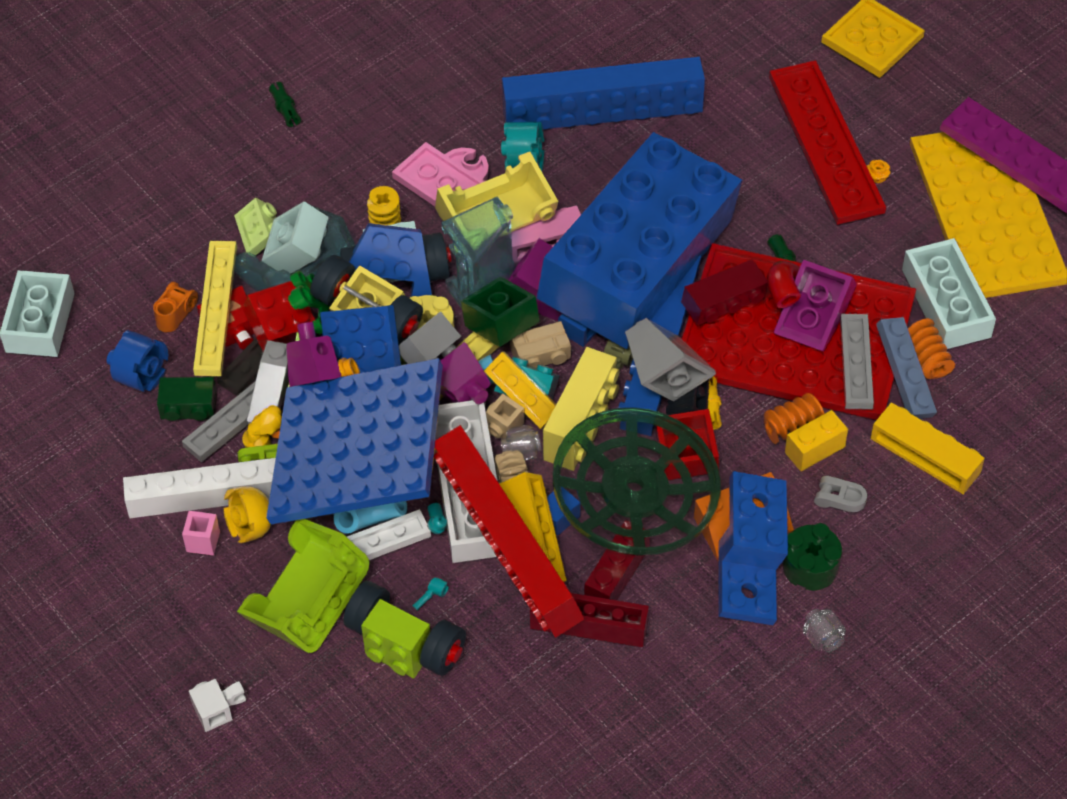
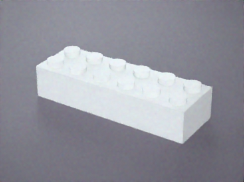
[435,400,497,563]

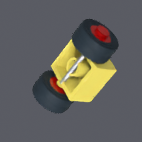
[310,255,423,345]

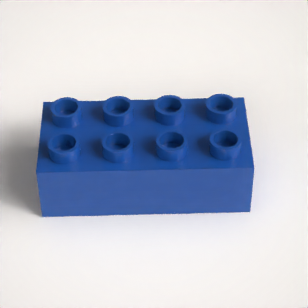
[536,132,742,349]

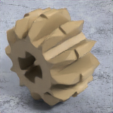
[494,450,528,483]

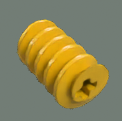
[367,186,401,225]

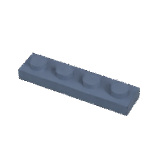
[876,317,937,419]

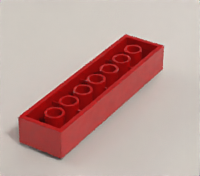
[434,425,584,638]

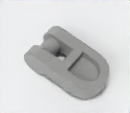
[814,476,867,512]

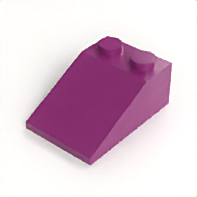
[774,260,857,352]

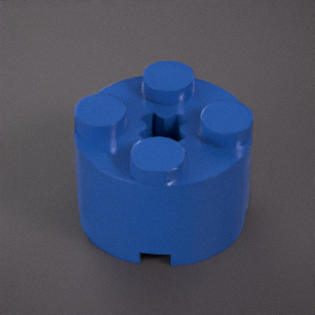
[107,330,168,392]

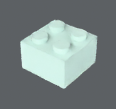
[262,202,328,276]

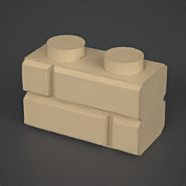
[510,321,571,368]

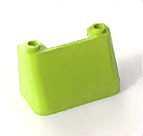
[237,519,369,653]

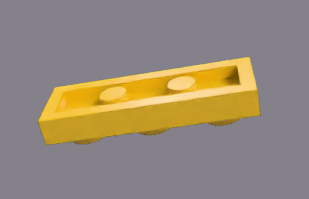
[484,352,556,429]

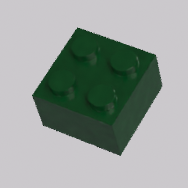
[461,276,540,347]

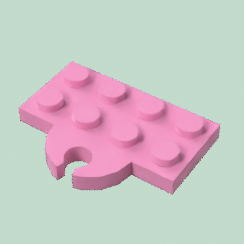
[392,142,489,206]

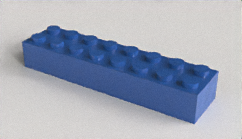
[502,57,705,130]

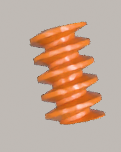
[908,318,955,379]
[764,393,825,444]

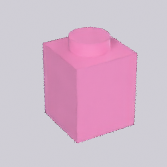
[182,511,220,555]

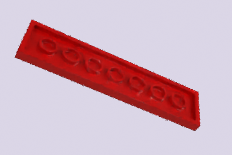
[769,60,886,225]

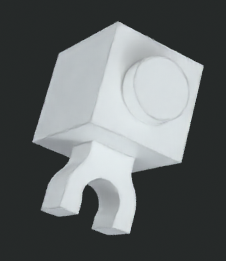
[189,679,246,732]

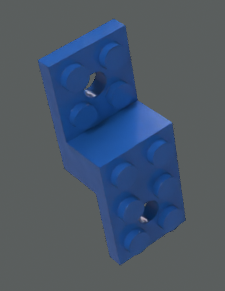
[719,471,788,625]

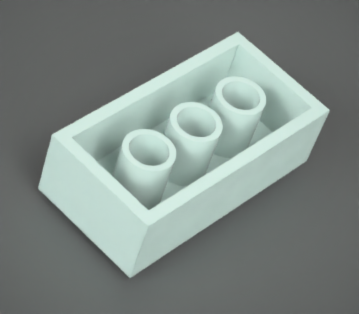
[902,238,996,349]

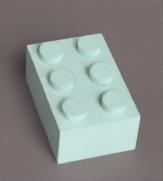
[0,270,75,357]

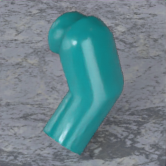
[427,503,447,535]

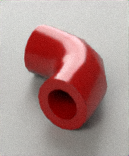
[767,261,801,308]

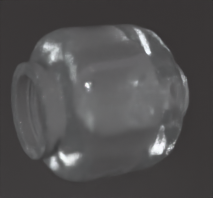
[501,425,542,461]
[803,609,846,652]

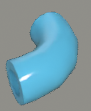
[334,501,407,533]

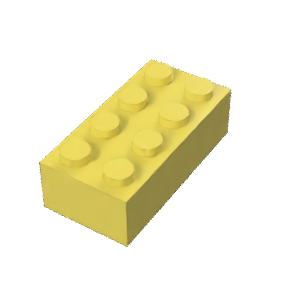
[543,347,619,471]

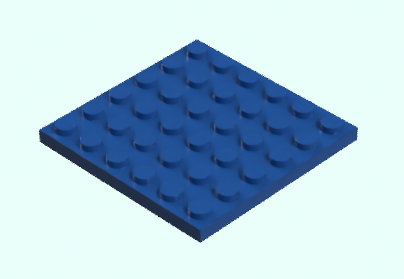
[266,358,443,524]

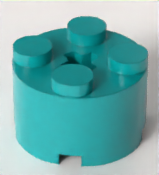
[501,122,545,171]

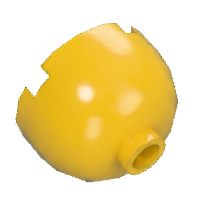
[224,486,271,543]

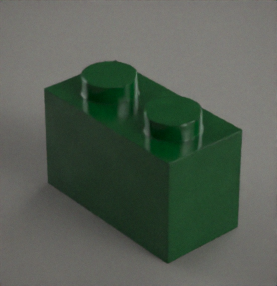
[157,377,217,421]

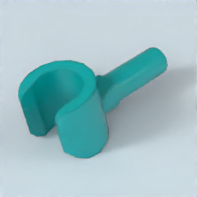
[412,578,449,611]

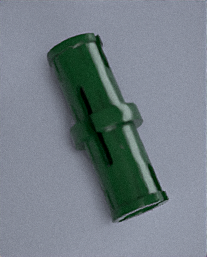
[269,82,301,127]
[767,234,797,262]

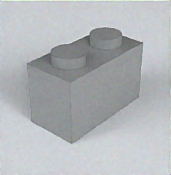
[399,311,461,364]

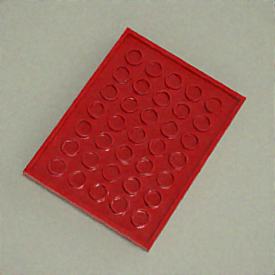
[682,243,916,420]

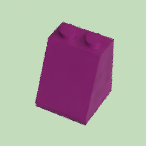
[508,238,565,321]

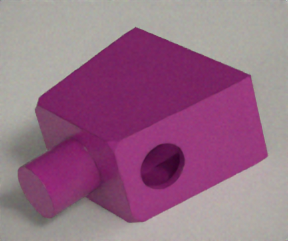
[286,322,341,387]
[440,342,491,404]

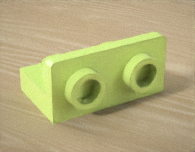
[234,198,277,257]

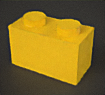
[785,410,848,472]

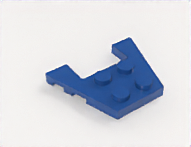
[349,223,432,297]

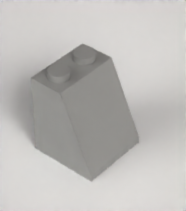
[625,318,716,401]

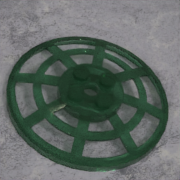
[552,407,721,555]

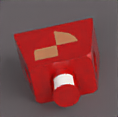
[197,285,254,349]

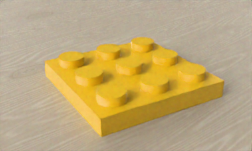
[821,0,925,78]

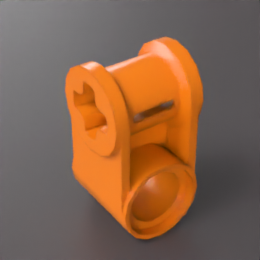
[153,281,198,332]

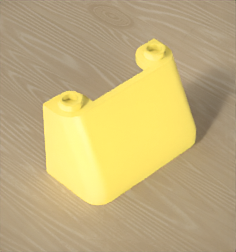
[435,152,558,250]

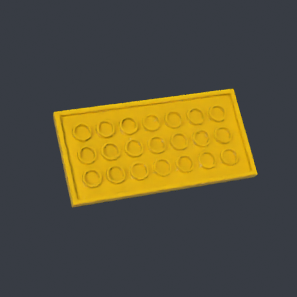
[909,132,1067,298]

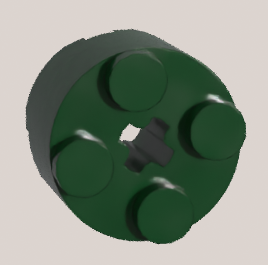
[782,523,842,591]

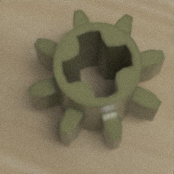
[604,340,633,369]

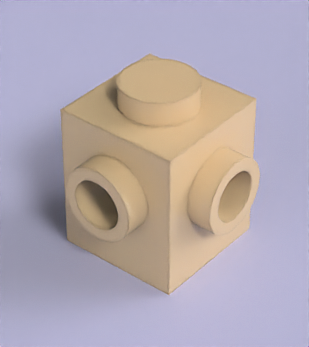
[486,393,524,442]

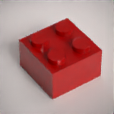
[243,281,315,352]
[655,409,719,481]

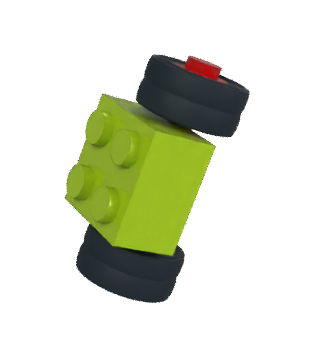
[343,581,466,679]

